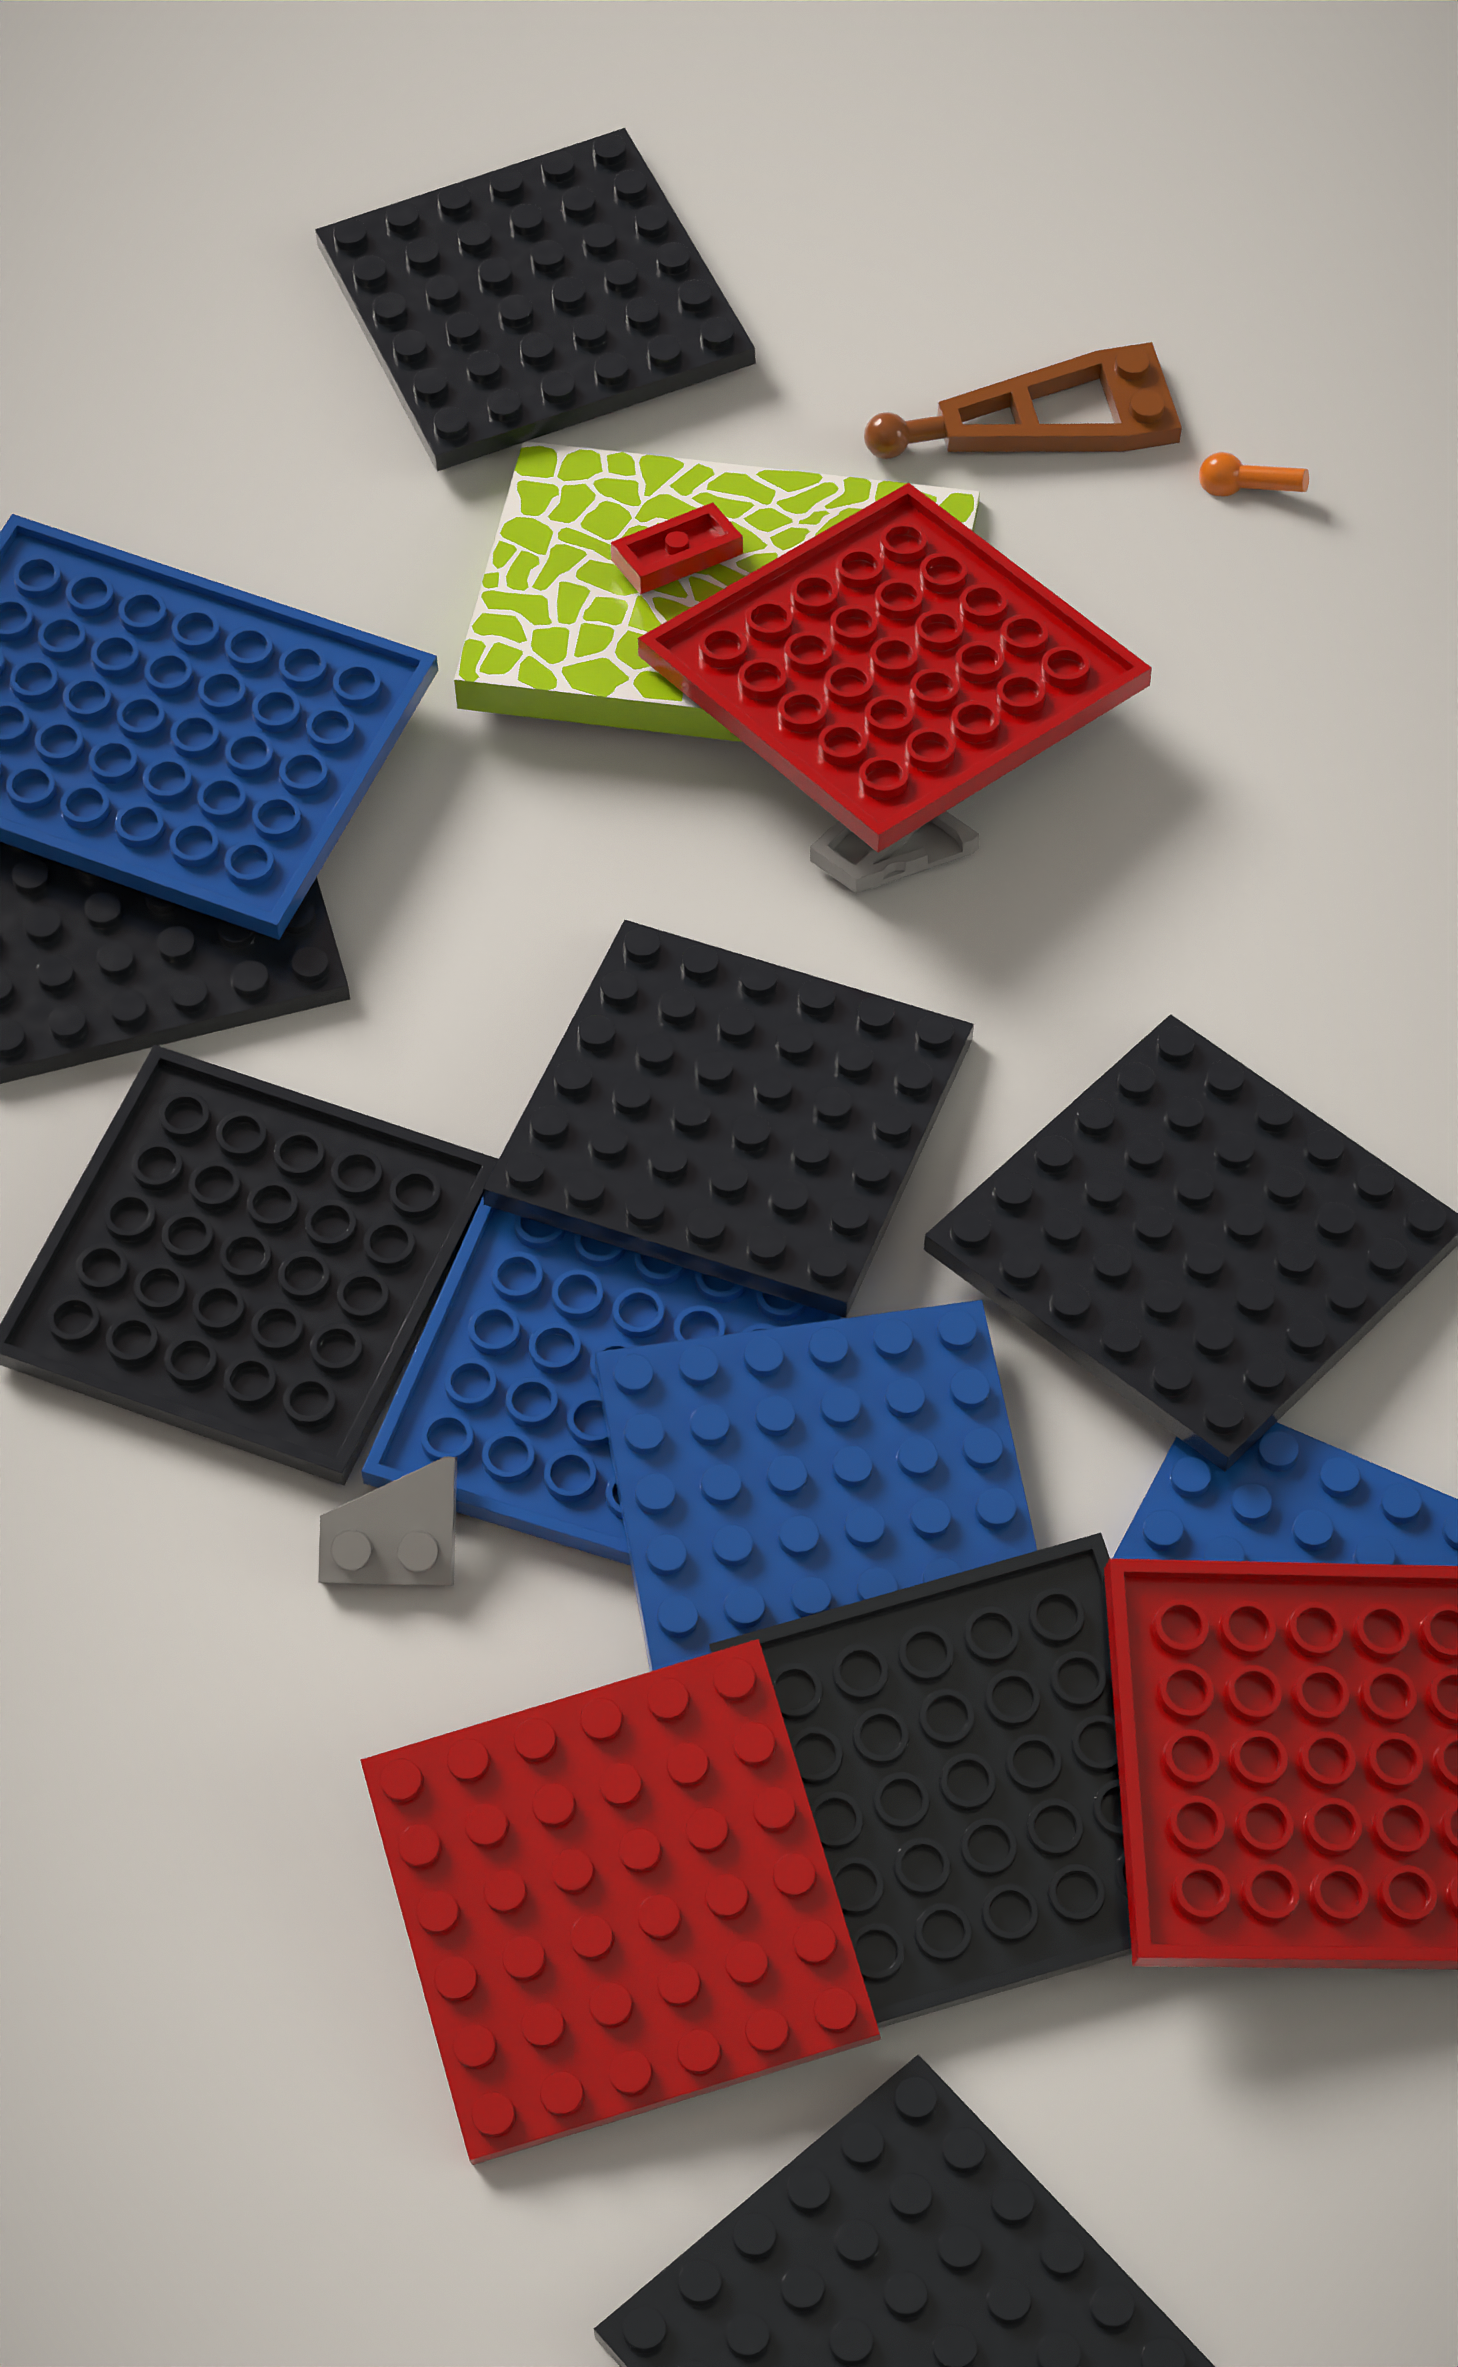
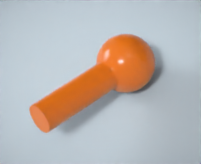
[1199,452,1309,496]

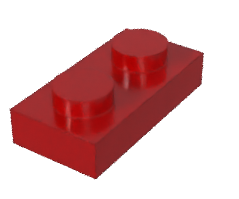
[611,502,743,595]

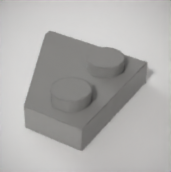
[810,811,979,894]
[318,1457,457,1586]

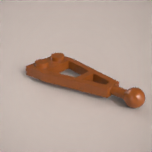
[864,342,1182,459]

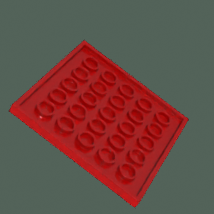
[638,482,1152,853]
[1104,1559,1458,1970]
[360,1639,881,2165]

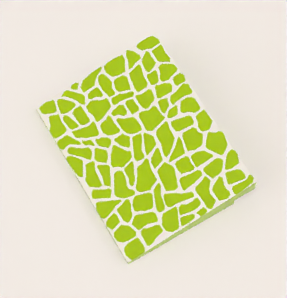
[454,441,980,742]

